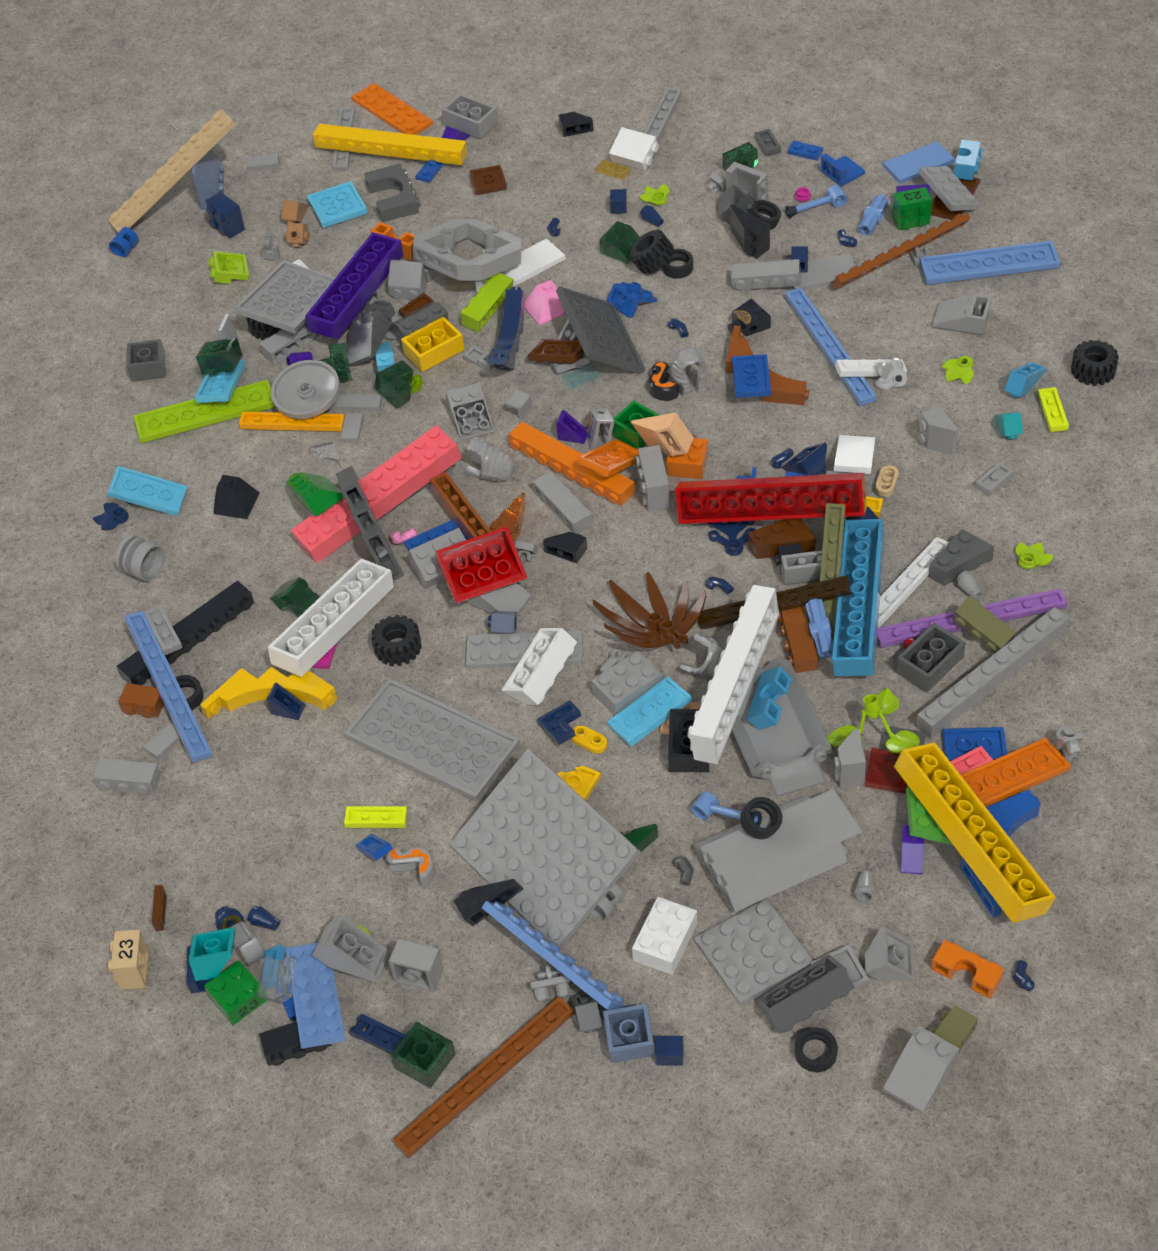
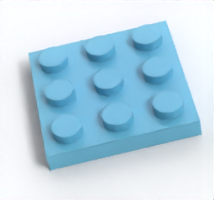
[307,181,368,228]

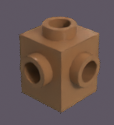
[285,223,310,247]

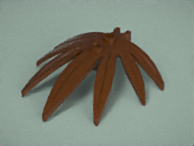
[592,572,706,649]

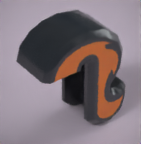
[649,361,679,401]

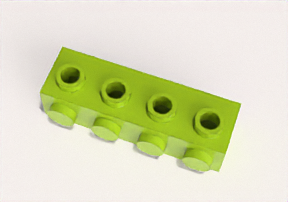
[460,273,514,333]

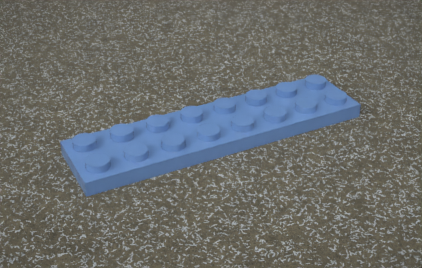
[920,241,1061,285]
[482,901,628,1010]

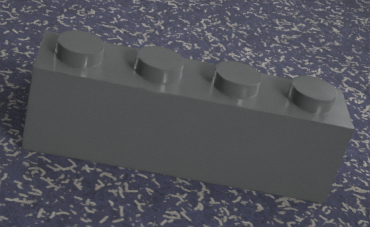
[755,955,854,1034]

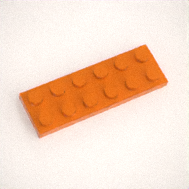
[351,83,433,135]
[960,738,1071,807]

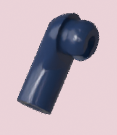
[547,217,561,237]
[771,448,794,469]

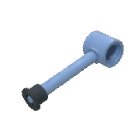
[785,185,848,219]
[690,791,762,826]

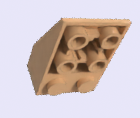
[631,412,694,456]

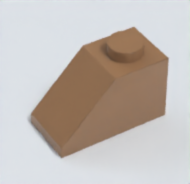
[281,200,309,224]

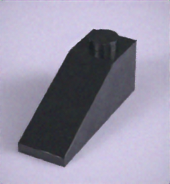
[454,879,524,926]

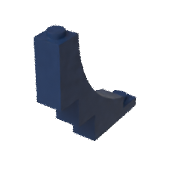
[488,287,526,370]

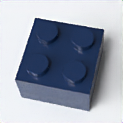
[205,191,245,239]

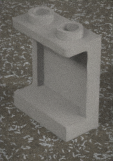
[726,162,769,201]

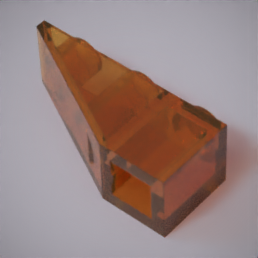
[490,492,526,542]

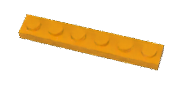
[239,412,345,432]

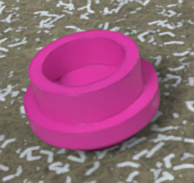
[795,187,811,202]

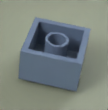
[603,1004,656,1063]

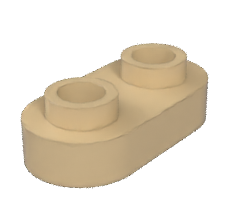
[875,465,898,497]

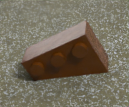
[748,518,816,559]

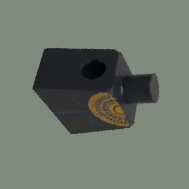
[728,298,771,337]

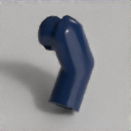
[837,229,857,247]
[668,318,689,338]
[705,576,734,595]
[1013,960,1035,991]

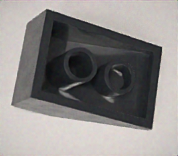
[730,204,770,259]
[668,709,710,772]

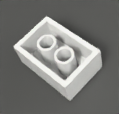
[632,897,698,975]

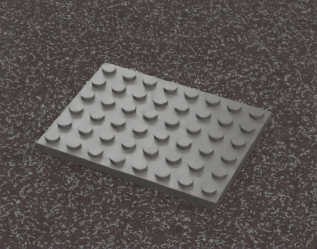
[450,749,641,948]

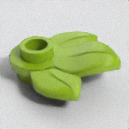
[639,184,670,205]
[942,356,974,385]
[1015,542,1053,569]

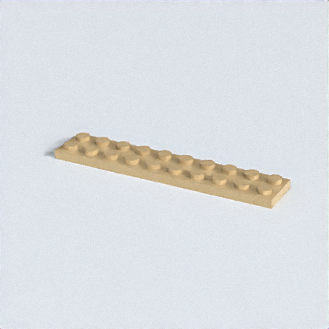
[108,109,236,232]

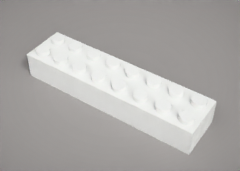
[268,558,394,677]

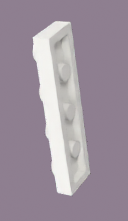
[835,359,907,377]

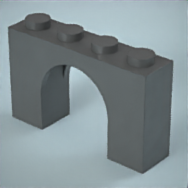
[364,163,420,222]

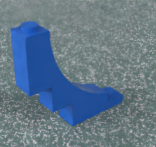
[961,790,1041,918]

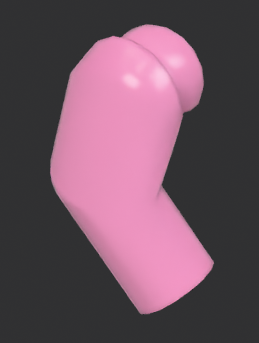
[391,528,417,544]

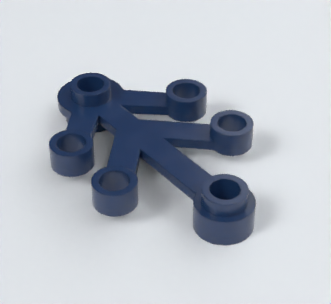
[707,520,756,556]

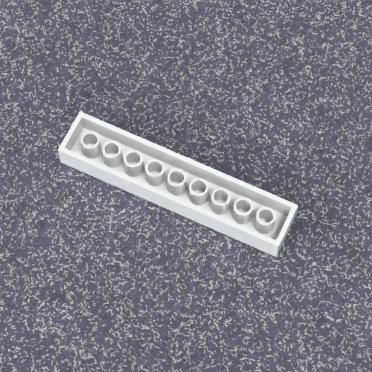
[688,585,779,764]

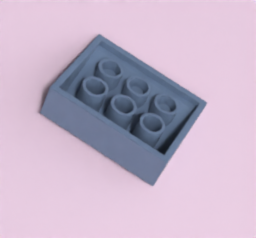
[192,149,224,210]

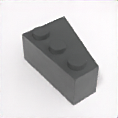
[928,529,994,586]

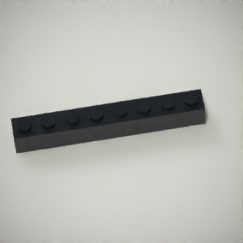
[117,580,254,685]

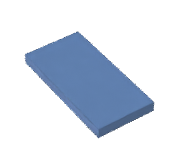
[883,141,955,184]

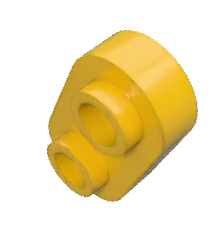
[571,725,607,754]

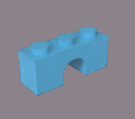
[954,139,983,180]
[746,666,792,730]

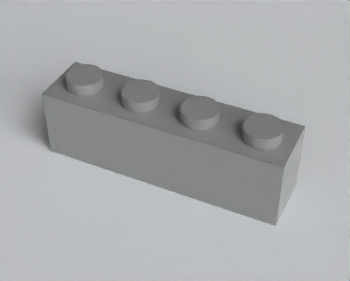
[731,259,801,290]
[533,471,593,534]

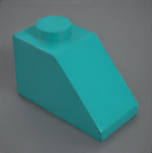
[995,412,1023,439]

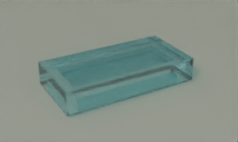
[562,364,601,390]

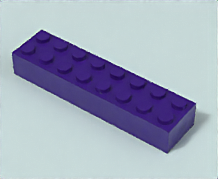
[305,232,404,340]

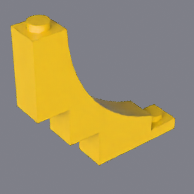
[200,667,337,719]

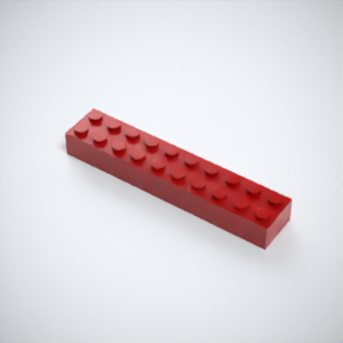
[675,473,867,524]

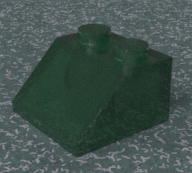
[599,221,640,264]

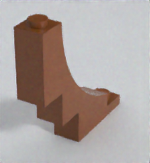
[726,325,810,405]

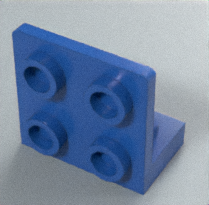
[820,153,865,187]
[607,282,657,318]

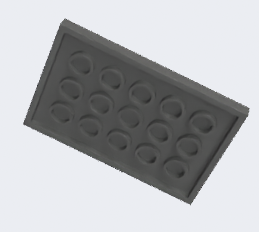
[556,286,645,374]

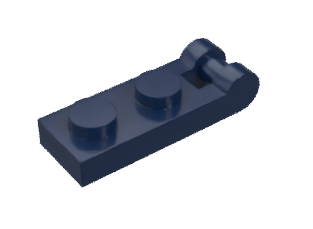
[349,1014,412,1059]

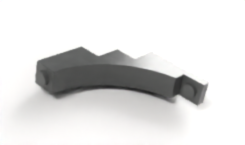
[336,466,404,580]

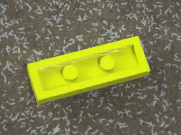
[1038,387,1069,432]
[344,806,408,828]

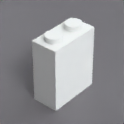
[609,127,659,171]

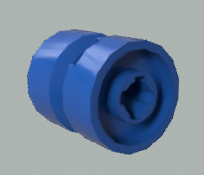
[109,227,139,258]

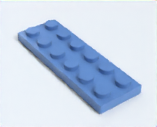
[285,943,346,1049]

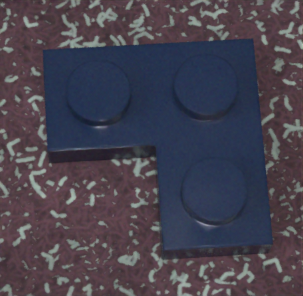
[537,700,581,745]

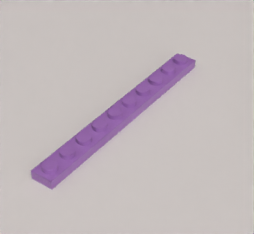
[877,589,1067,648]

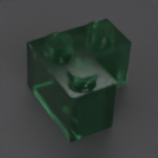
[722,142,758,172]
[318,343,352,383]
[374,360,414,409]
[270,577,320,618]

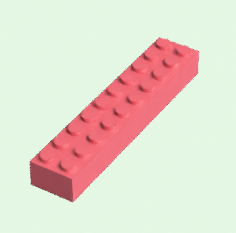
[291,425,462,563]

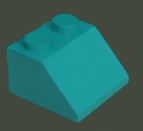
[189,927,236,981]

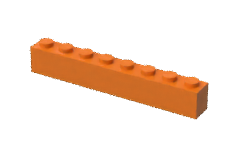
[508,422,635,506]

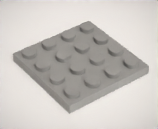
[694,899,813,1006]

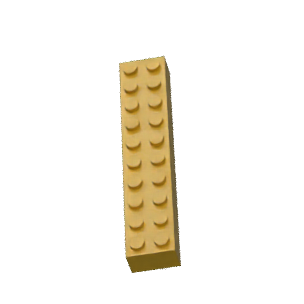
[894,742,1056,923]

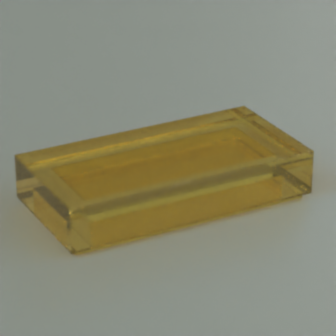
[595,160,631,180]

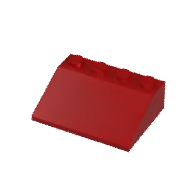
[435,526,527,604]

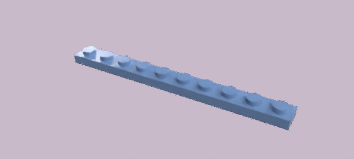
[786,287,877,406]
[125,611,212,762]

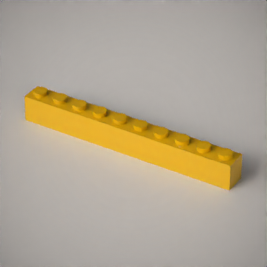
[313,124,468,165]

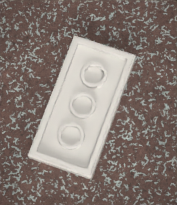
[501,239,566,287]
[834,435,875,474]

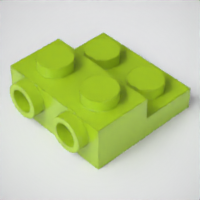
[208,251,249,284]

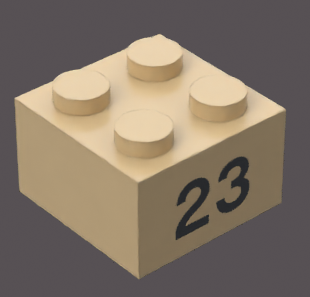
[108,930,149,990]

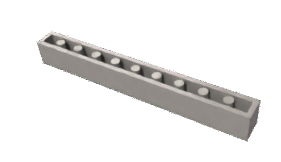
[916,607,1070,739]

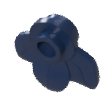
[93,503,129,530]

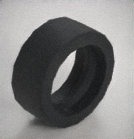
[749,200,781,230]
[662,249,693,279]
[175,675,204,710]
[740,797,783,840]
[795,1027,838,1073]

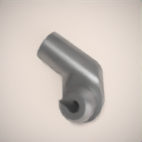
[673,856,694,886]

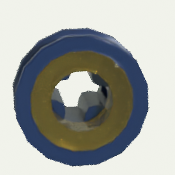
[215,906,244,930]

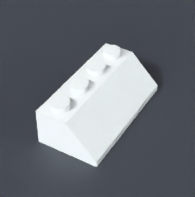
[501,628,577,705]

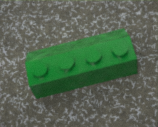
[286,472,344,517]

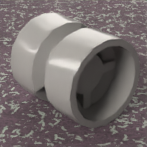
[591,884,624,920]

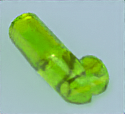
[403,375,423,395]

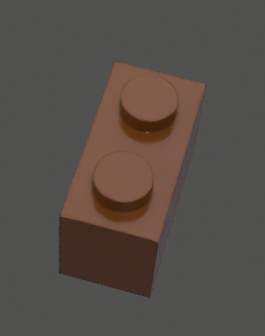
[118,683,164,718]

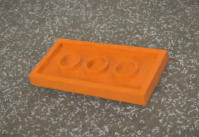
[577,439,638,477]

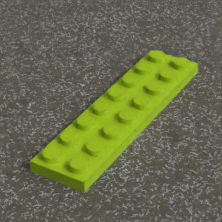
[133,379,275,443]

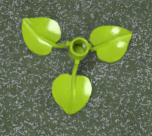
[827,687,920,753]

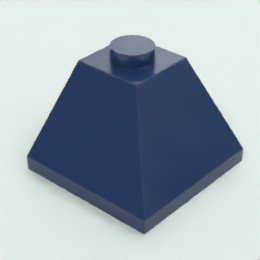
[782,442,827,475]

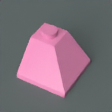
[525,280,566,325]

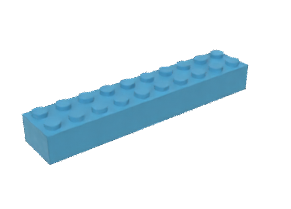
[832,519,885,676]

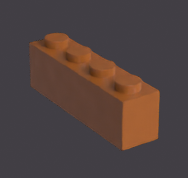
[777,606,818,673]

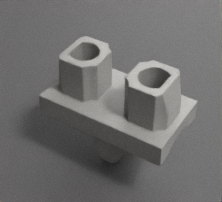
[1055,726,1083,761]
[530,965,571,1002]

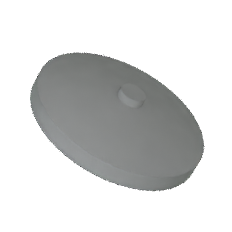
[271,360,340,419]

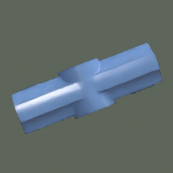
[858,194,888,236]
[806,599,834,658]

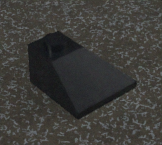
[213,475,260,520]

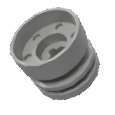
[115,535,164,581]

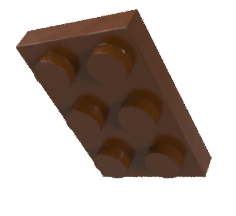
[528,339,584,364]

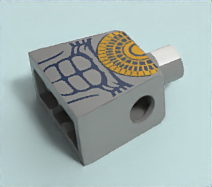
[586,409,614,449]

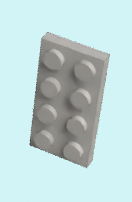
[919,166,980,211]

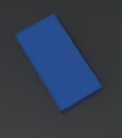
[356,834,393,861]

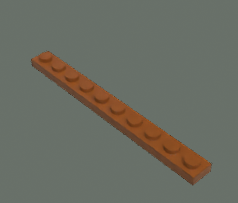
[832,213,971,290]
[393,996,575,1159]

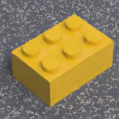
[401,317,465,372]

